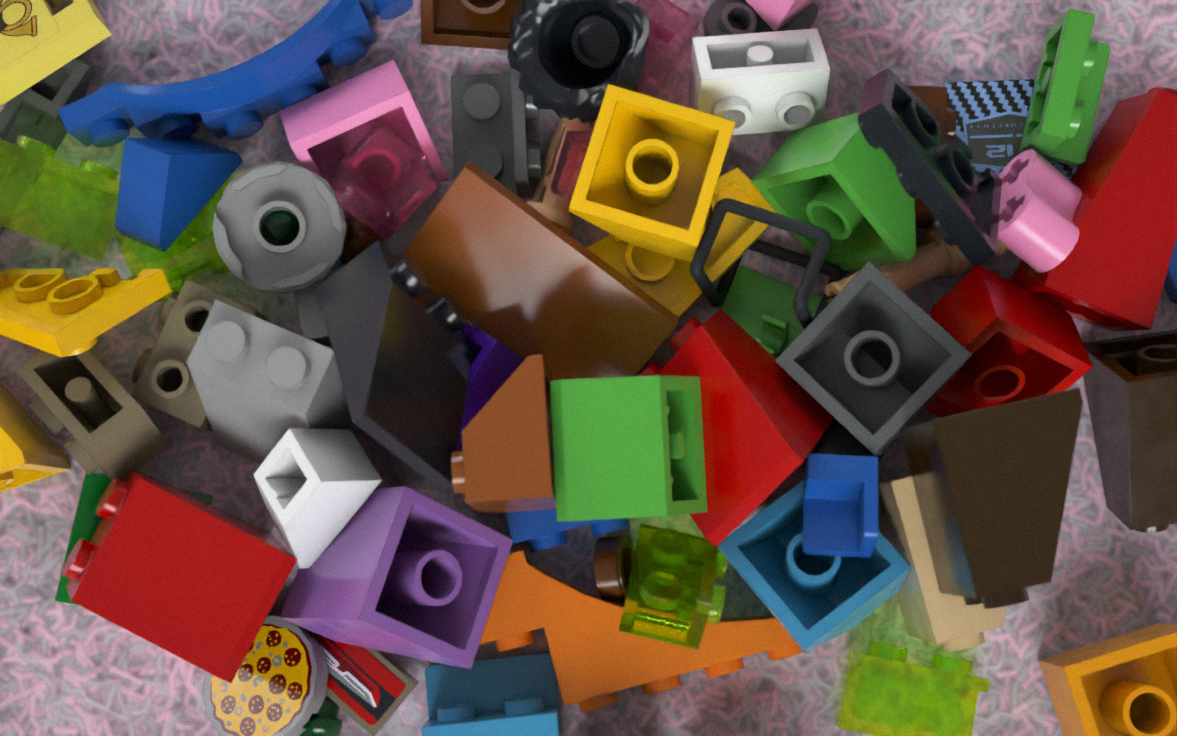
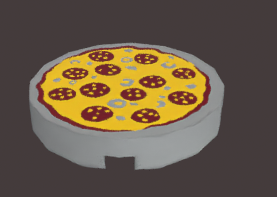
[202,616,329,736]

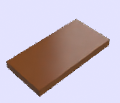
[401,161,679,380]

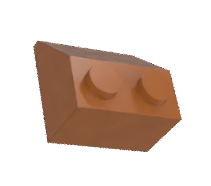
[451,355,556,515]

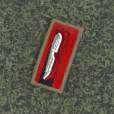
[306,629,419,736]

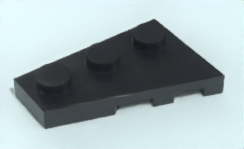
[857,68,1002,265]

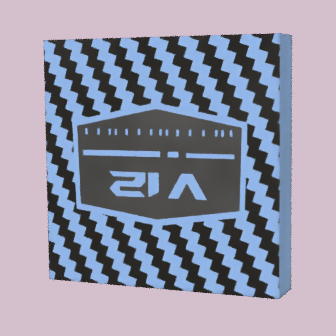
[942,79,1076,180]

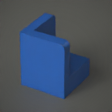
[802,453,878,558]

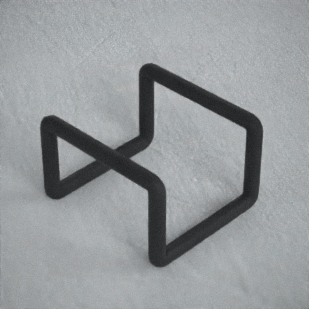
[690,198,843,330]

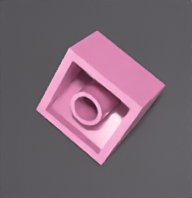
[279,59,450,242]

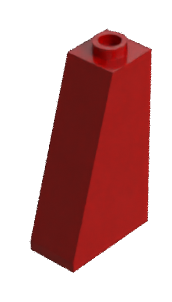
[1010,87,1177,332]

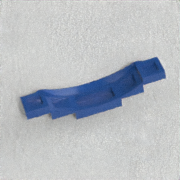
[57,0,413,148]

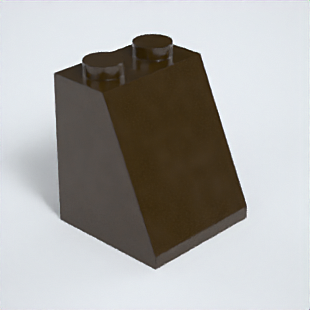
[1083,329,1177,533]
[901,388,1083,609]

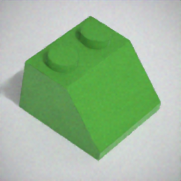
[751,113,916,271]

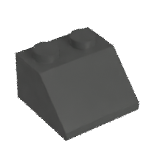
[775,262,972,456]

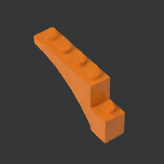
[479,549,804,712]

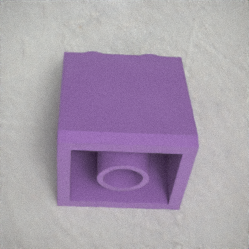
[280,486,513,669]

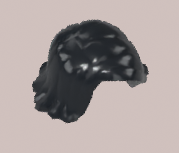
[508,0,650,123]

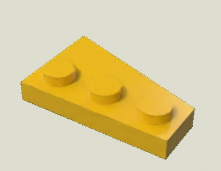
[0,268,172,358]

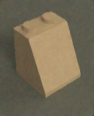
[878,475,1006,652]

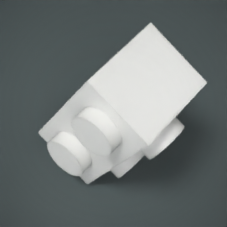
[689,28,830,135]

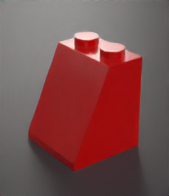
[639,309,835,548]
[62,467,297,683]

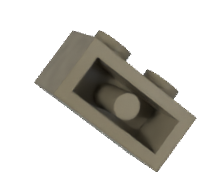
[131,279,269,432]
[16,350,170,481]

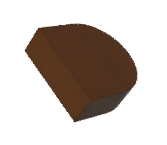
[594,535,638,602]

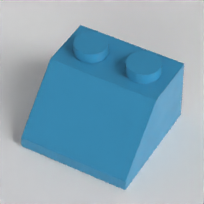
[718,481,911,653]

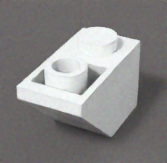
[253,428,382,569]

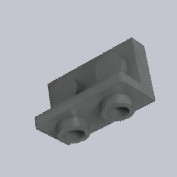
[451,67,541,198]

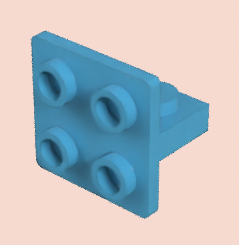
[421,652,562,736]

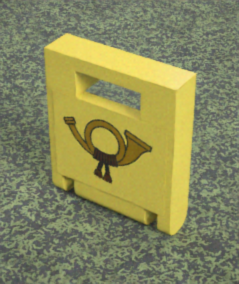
[0,0,112,106]

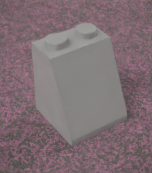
[186,300,361,464]

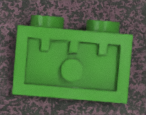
[1019,8,1110,167]

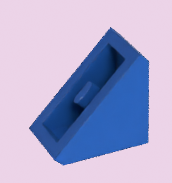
[115,137,243,253]

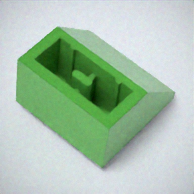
[550,375,708,522]

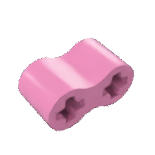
[997,149,1082,273]

